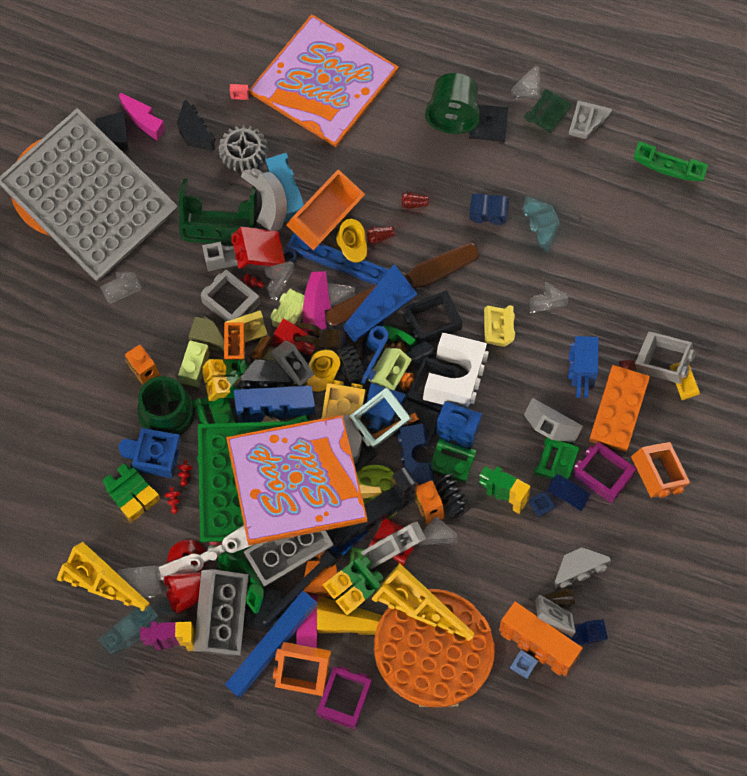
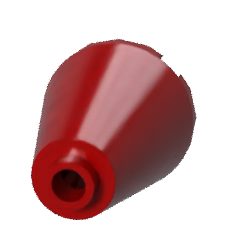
[163,572,201,614]

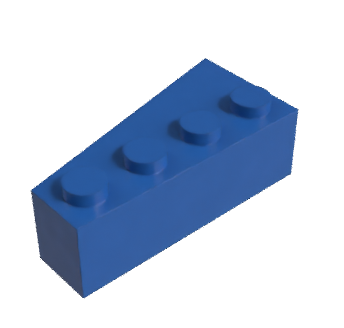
[343,264,417,343]
[234,385,316,423]

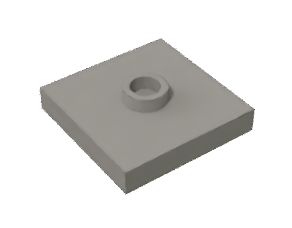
[535,595,575,638]

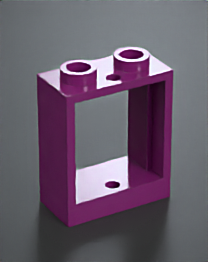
[574,441,637,504]
[316,666,372,730]

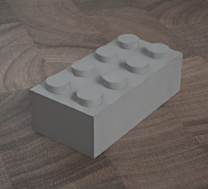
[244,530,334,587]
[193,569,248,656]

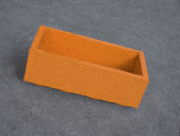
[286,169,365,250]
[589,365,650,453]
[499,601,583,677]

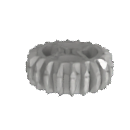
[218,125,268,173]

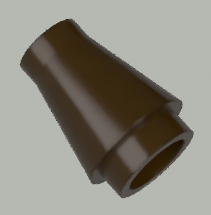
[545,587,575,607]

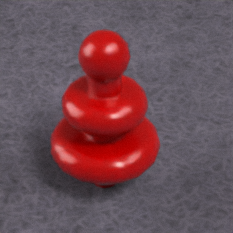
[240,273,264,288]
[177,460,193,487]
[164,487,181,514]

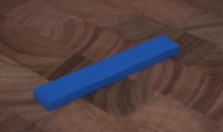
[286,233,389,285]
[225,591,319,698]

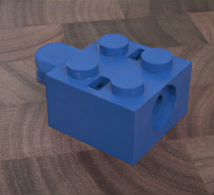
[568,336,599,398]
[436,401,482,448]
[119,428,182,479]

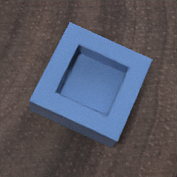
[510,650,538,679]

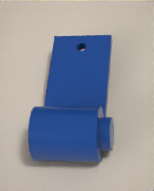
[360,326,388,386]

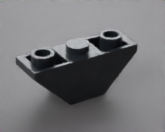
[177,100,216,151]
[233,360,293,389]

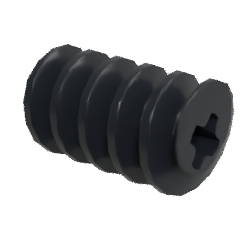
[435,474,471,518]

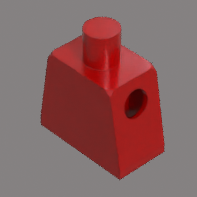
[272,318,316,357]

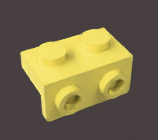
[484,305,515,347]

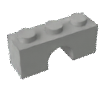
[202,242,238,271]

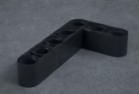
[325,467,418,548]

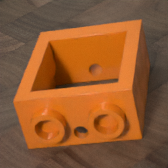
[631,442,690,498]
[273,642,331,696]

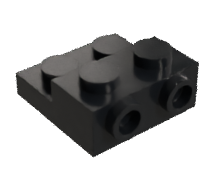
[243,588,284,632]

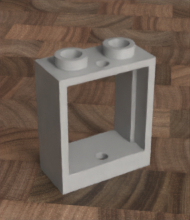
[201,270,261,322]
[635,332,695,384]

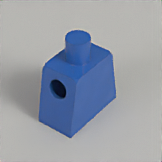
[365,383,406,432]

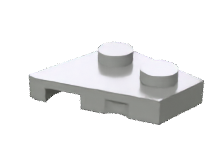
[569,101,612,139]

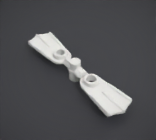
[159,525,255,581]

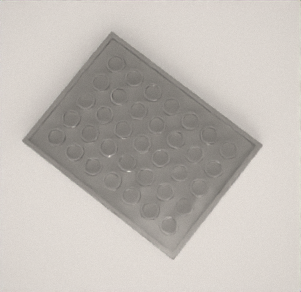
[0,108,179,283]

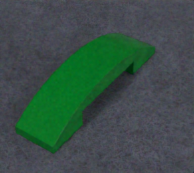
[633,141,708,182]
[217,551,264,613]

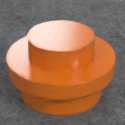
[399,372,415,391]

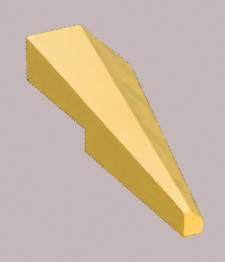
[57,542,150,611]
[372,563,474,641]
[317,596,383,635]

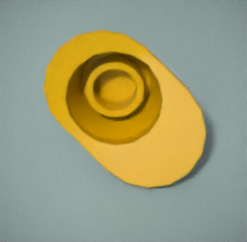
[336,219,367,263]
[307,349,340,392]

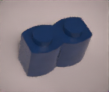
[469,193,509,225]

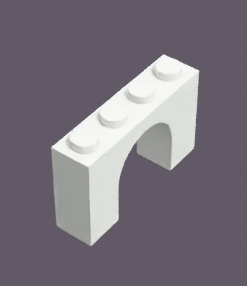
[423,332,489,409]

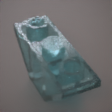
[522,196,560,252]
[98,605,159,655]

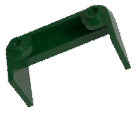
[179,178,257,245]

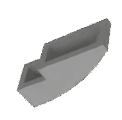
[361,522,426,569]

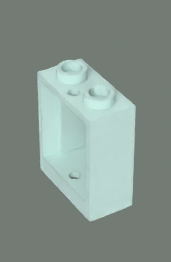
[350,387,412,448]

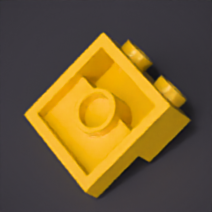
[321,380,367,420]

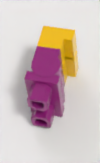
[140,622,195,651]

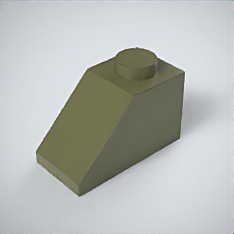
[188,317,224,353]

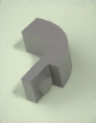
[241,168,287,231]

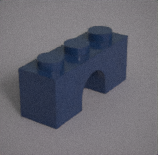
[398,424,435,485]

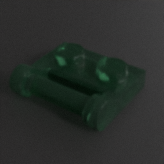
[524,89,571,133]

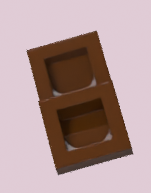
[250,335,272,361]

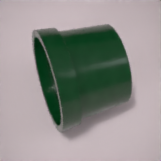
[425,73,479,134]
[137,376,195,436]

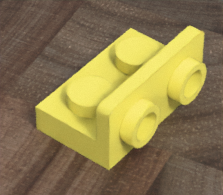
[227,311,268,343]

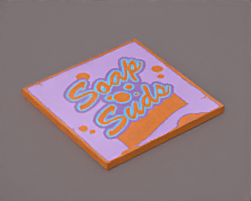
[249,14,399,147]
[226,415,367,546]

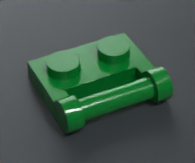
[193,397,235,424]
[534,437,579,485]
[431,438,477,483]

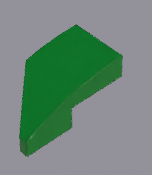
[382,325,418,347]

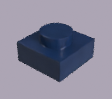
[528,491,555,518]

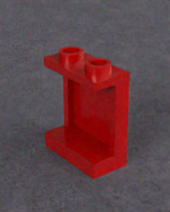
[232,227,286,273]

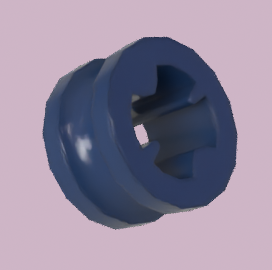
[283,248,297,267]

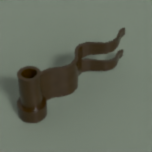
[295,322,368,360]

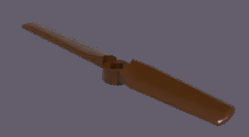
[325,242,479,326]

